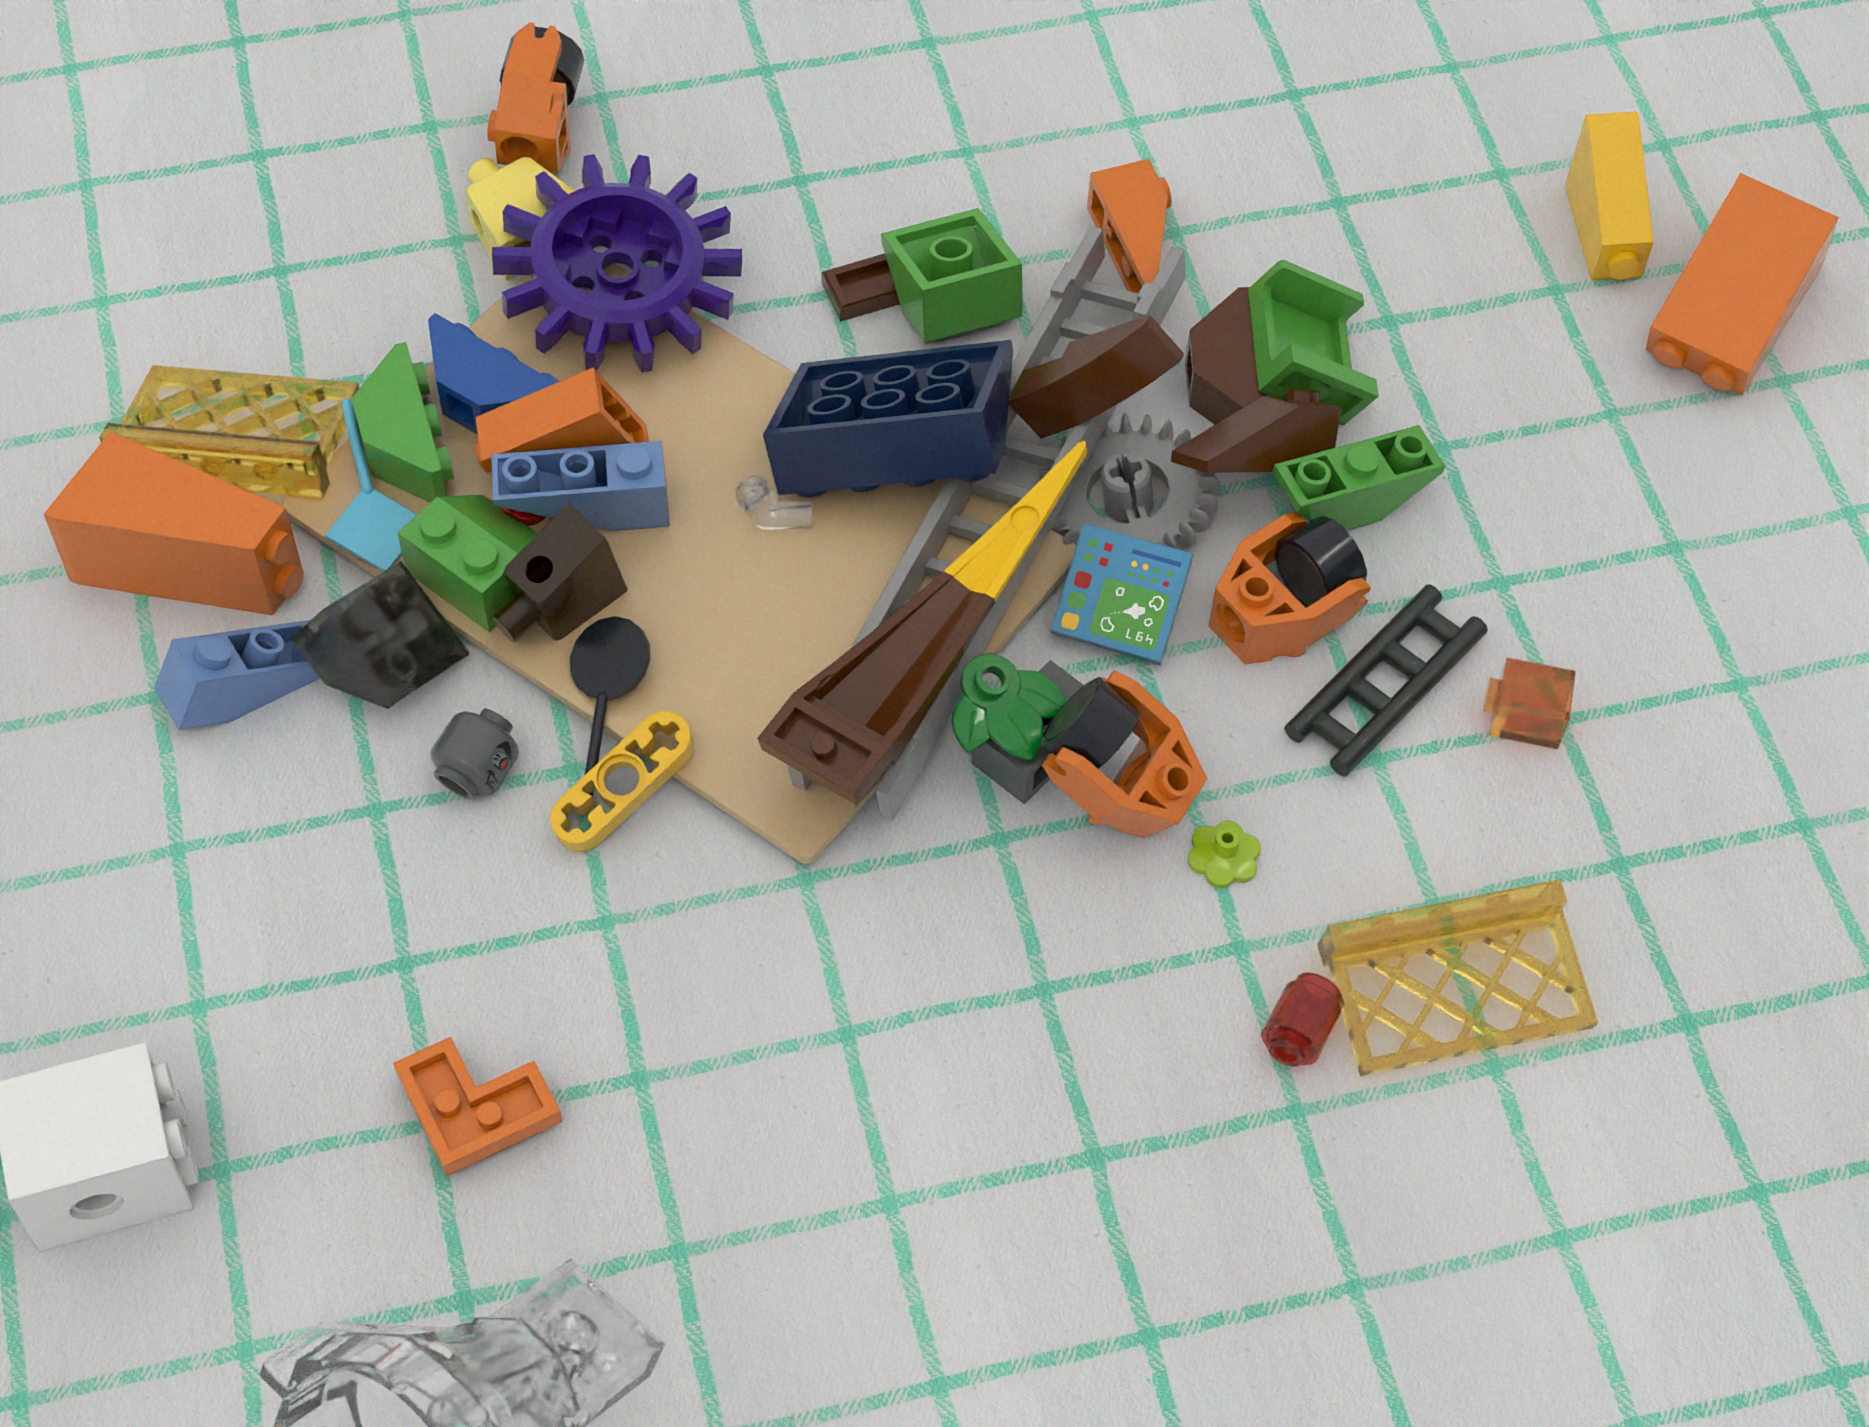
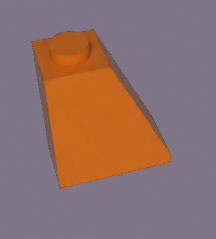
[474,367,649,473]

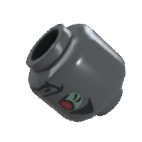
[430,708,519,800]

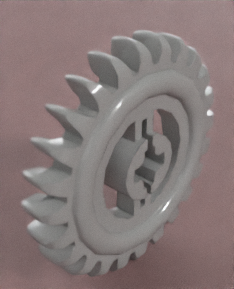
[1039,413,1220,549]

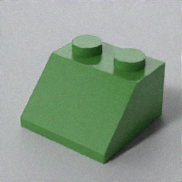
[881,208,1022,343]
[397,495,538,632]

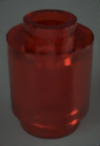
[1261,972,1341,1067]

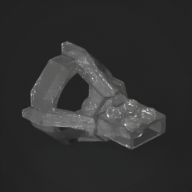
[260,1258,665,1427]

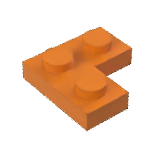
[393,1037,563,1177]

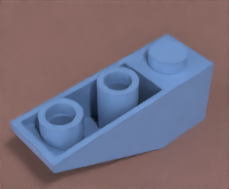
[491,441,670,531]
[154,617,352,730]

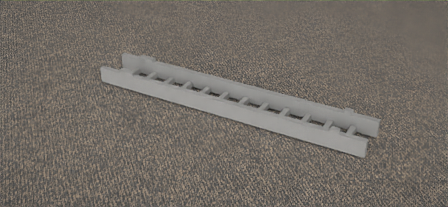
[788,226,1186,819]

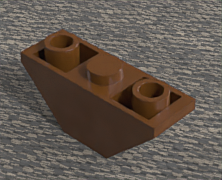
[1185,287,1270,425]

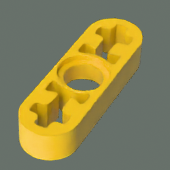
[550,711,694,852]

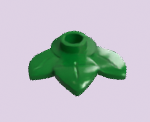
[952,653,1066,761]

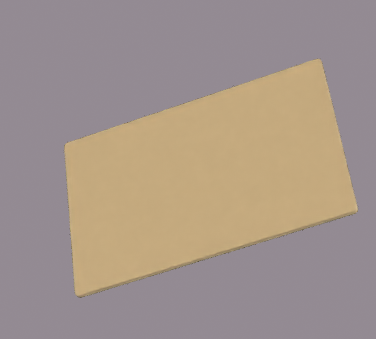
[282,263,1077,864]

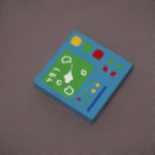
[1050,523,1193,665]

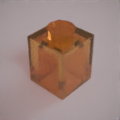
[1483,657,1576,749]

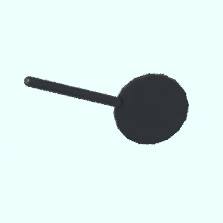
[570,616,651,798]

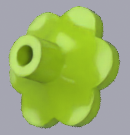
[1188,820,1261,888]

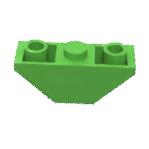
[352,342,454,503]
[1272,425,1445,531]

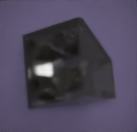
[291,561,470,709]

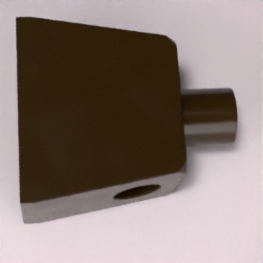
[492,503,628,643]

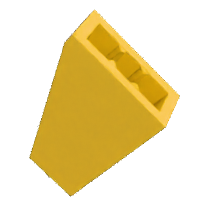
[1565,111,1654,280]

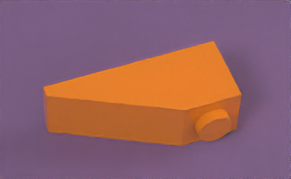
[1087,159,1172,293]

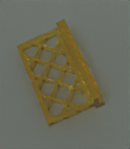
[99,365,360,498]
[1317,879,1598,1076]

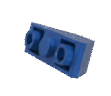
[428,313,560,435]

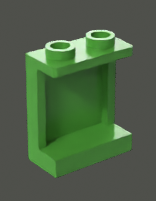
[1248,260,1379,425]

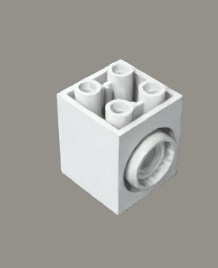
[0,1042,200,1252]

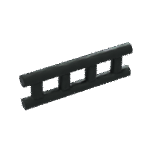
[1284,584,1488,777]

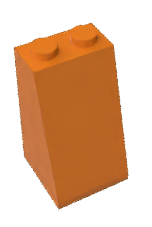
[1645,173,1839,396]
[44,431,304,615]

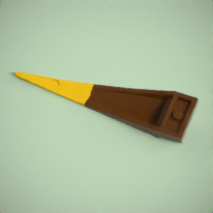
[757,441,1087,806]

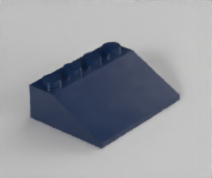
[763,340,1013,498]

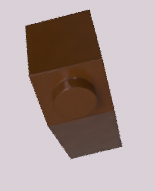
[1171,387,1341,473]

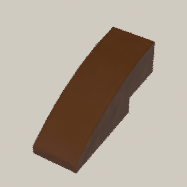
[1009,315,1184,439]

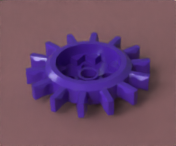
[492,154,742,373]

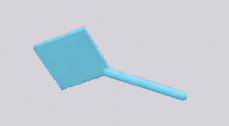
[325,398,417,574]

